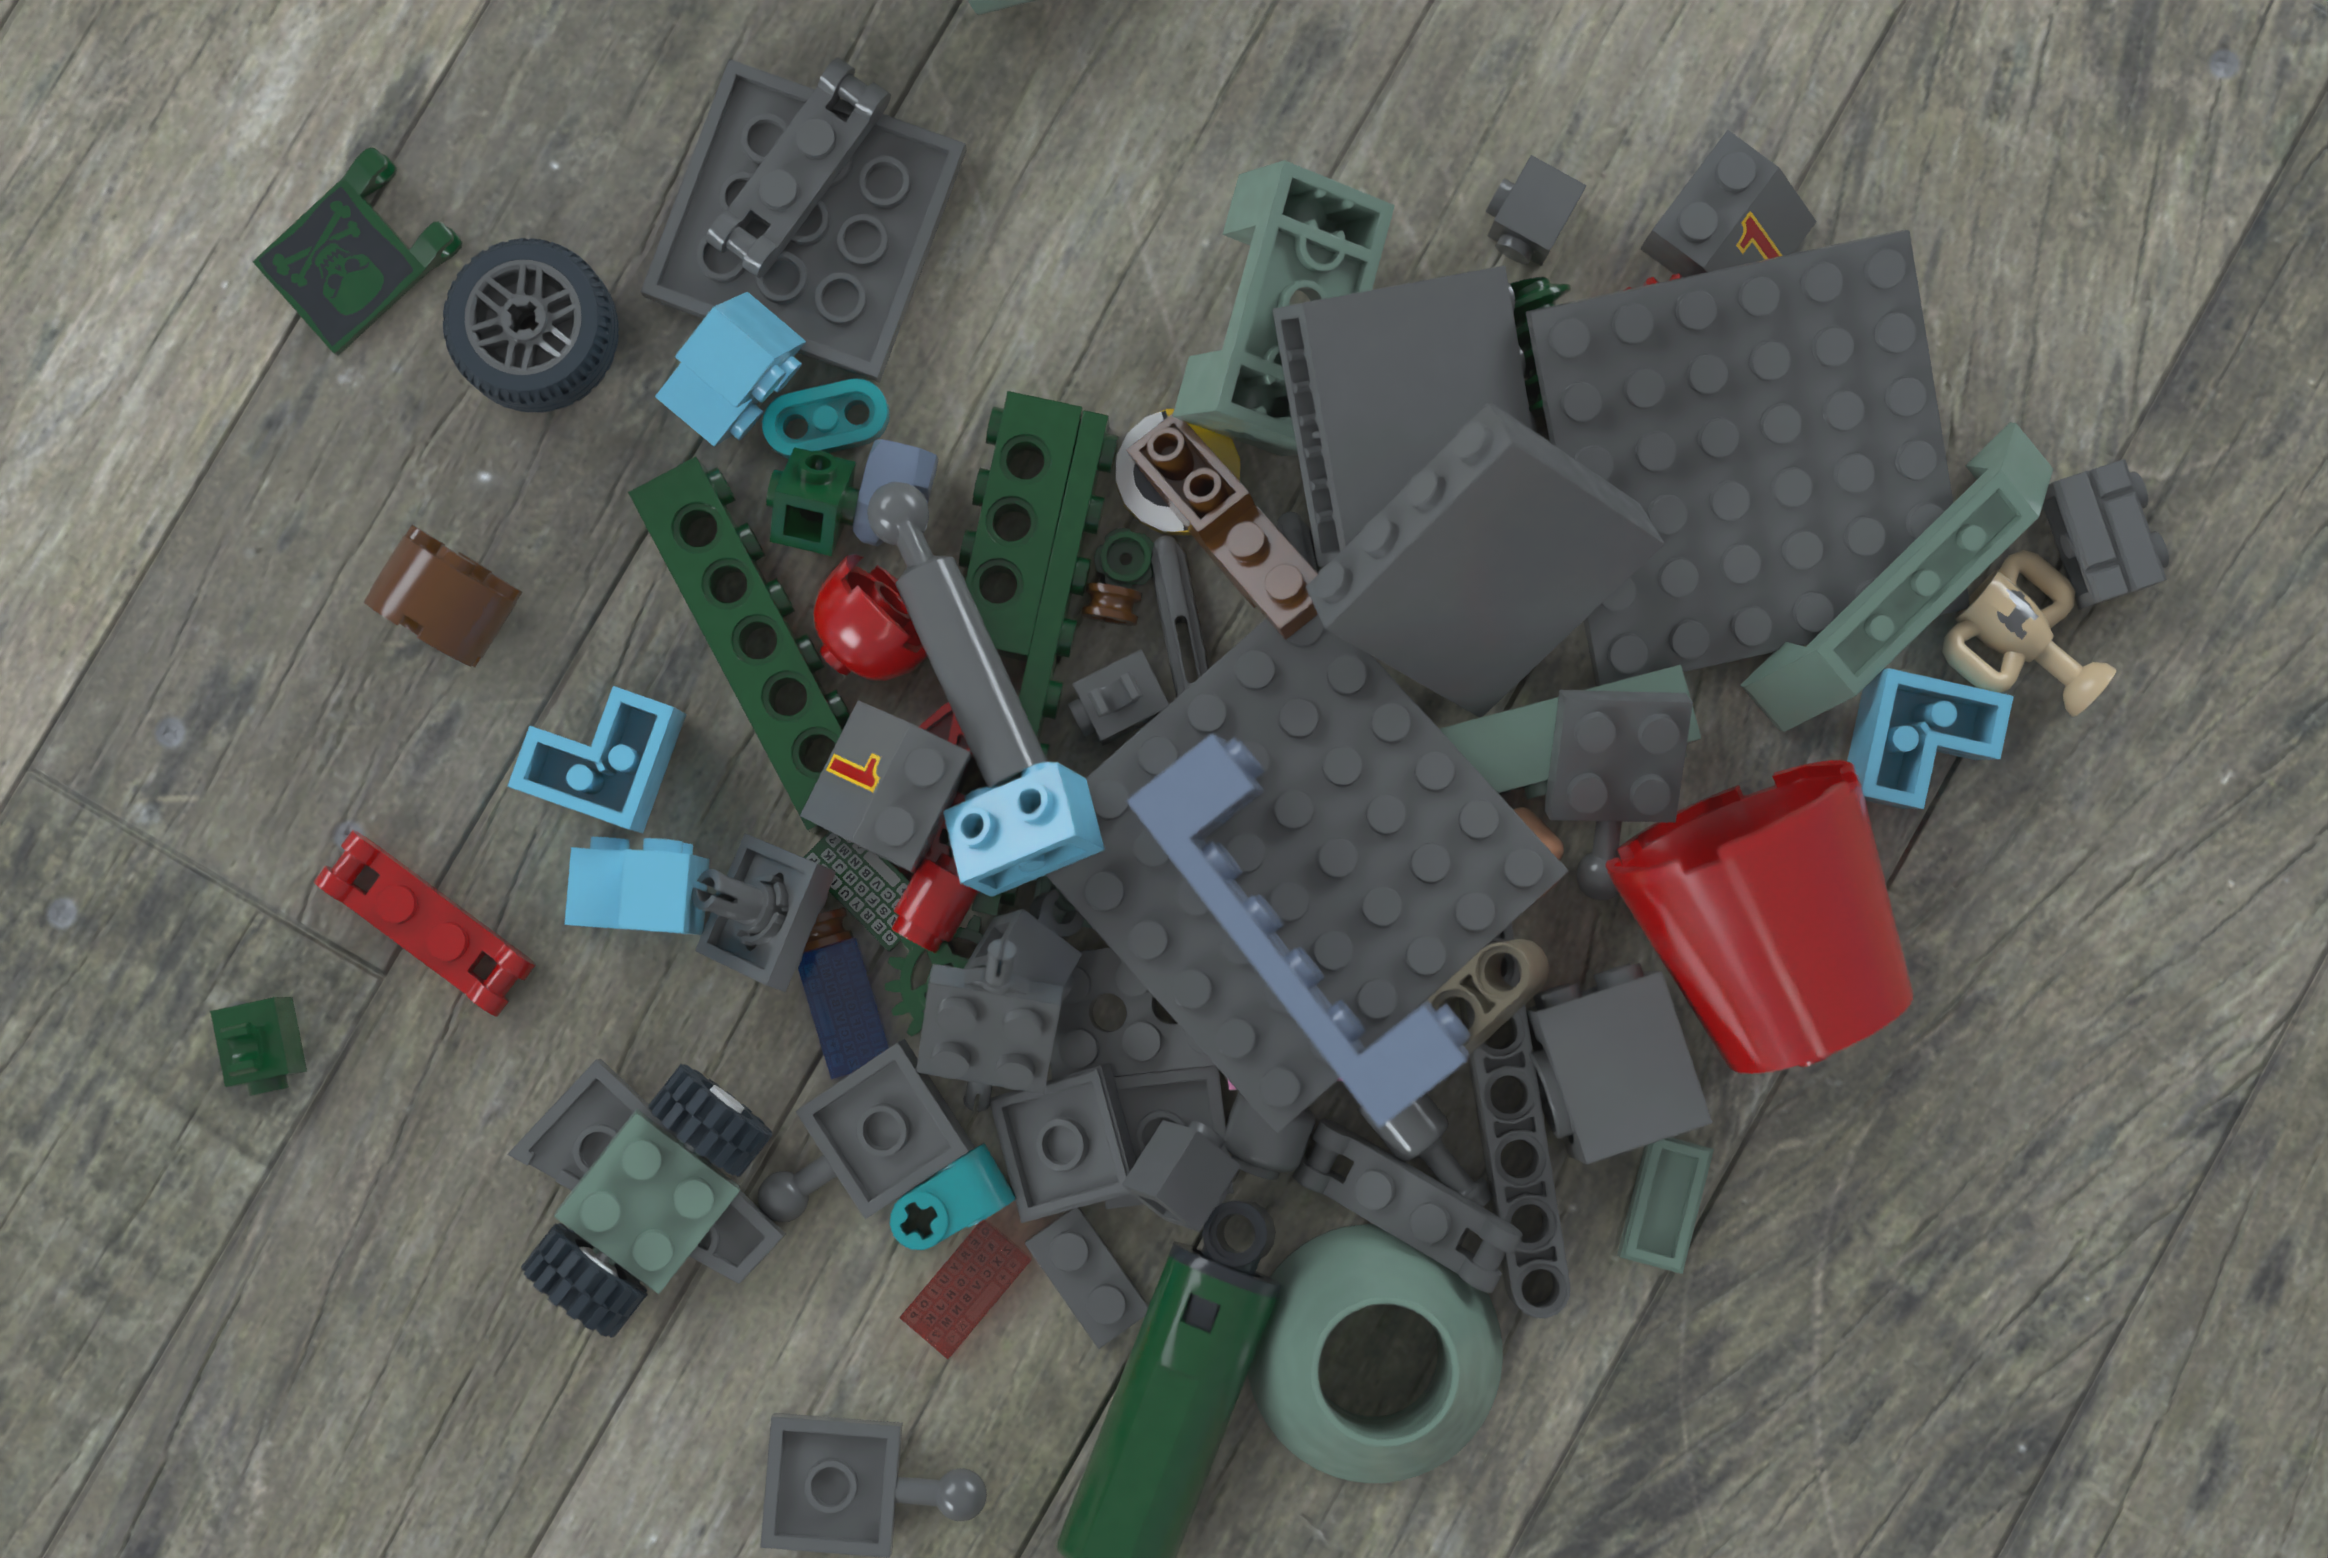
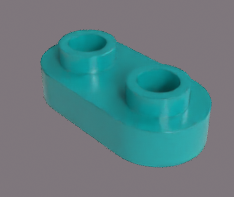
[762,379,890,459]

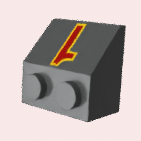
[1640,130,1817,278]
[800,700,974,873]

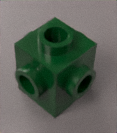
[766,447,860,556]

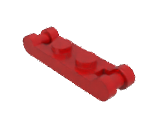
[314,830,536,1017]

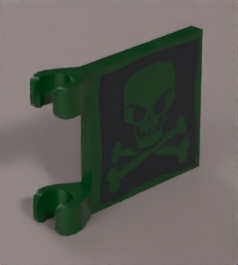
[252,147,462,356]

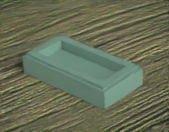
[1617,1137,1714,1274]

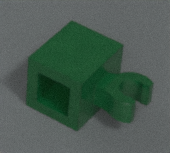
[210,997,307,1096]

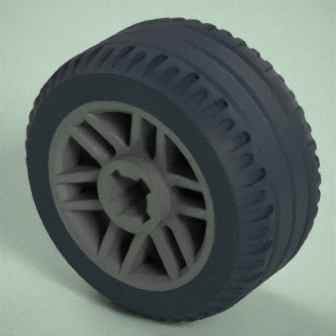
[443,238,619,413]

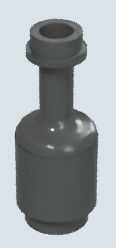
[1352,1092,1493,1207]

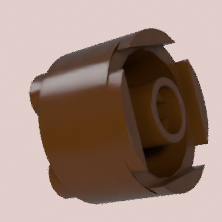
[363,525,522,668]

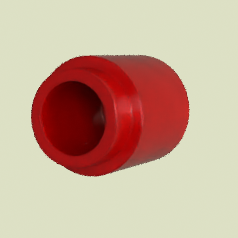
[891,852,979,954]

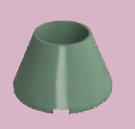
[1248,1224,1503,1483]

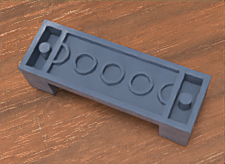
[1127,734,1471,1128]

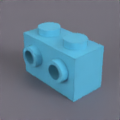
[943,762,1105,897]

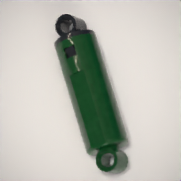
[1057,1200,1281,1558]

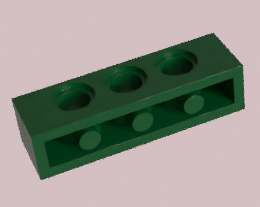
[959,391,1083,662]

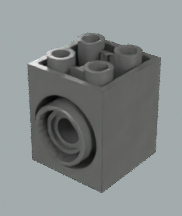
[1526,963,1713,1164]

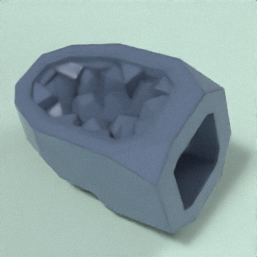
[853,439,939,546]

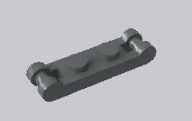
[706,57,891,278]
[1292,1118,1523,1293]

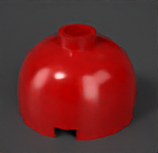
[813,554,928,681]

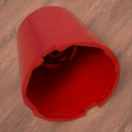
[1605,760,1914,1074]

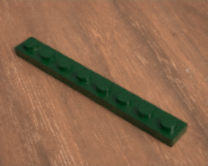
[971,410,1119,916]

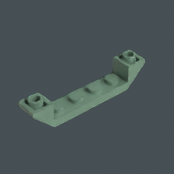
[1740,422,2053,732]

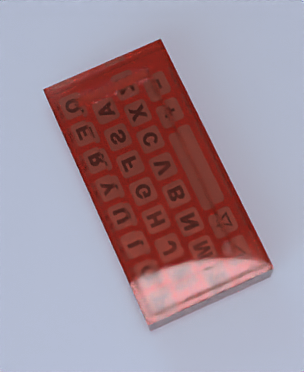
[899,1219,1032,1359]

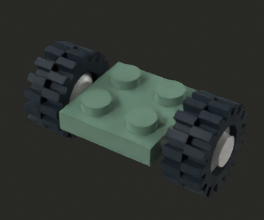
[521,1064,773,1338]

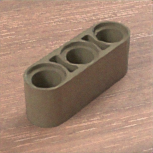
[1428,939,1549,1056]

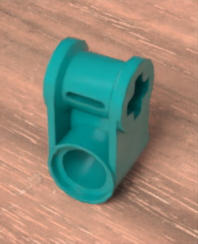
[890,1143,1016,1250]

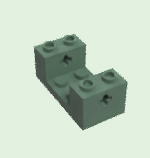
[1173,160,1395,457]

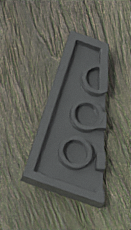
[507,1059,786,1284]

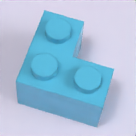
[655,291,806,447]
[1847,668,2014,809]
[507,686,686,833]
[564,837,710,935]

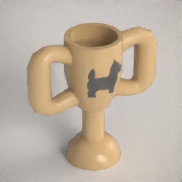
[1942,550,2116,717]

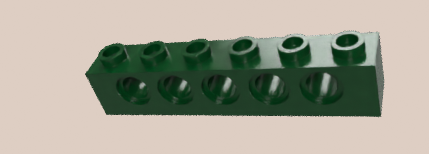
[628,456,851,834]

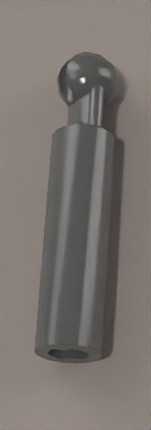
[867,482,1048,788]

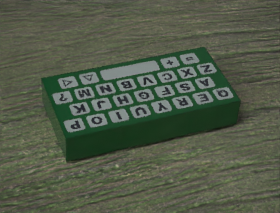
[803,831,910,952]

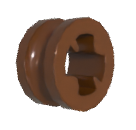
[1081,583,1142,626]
[803,908,854,954]

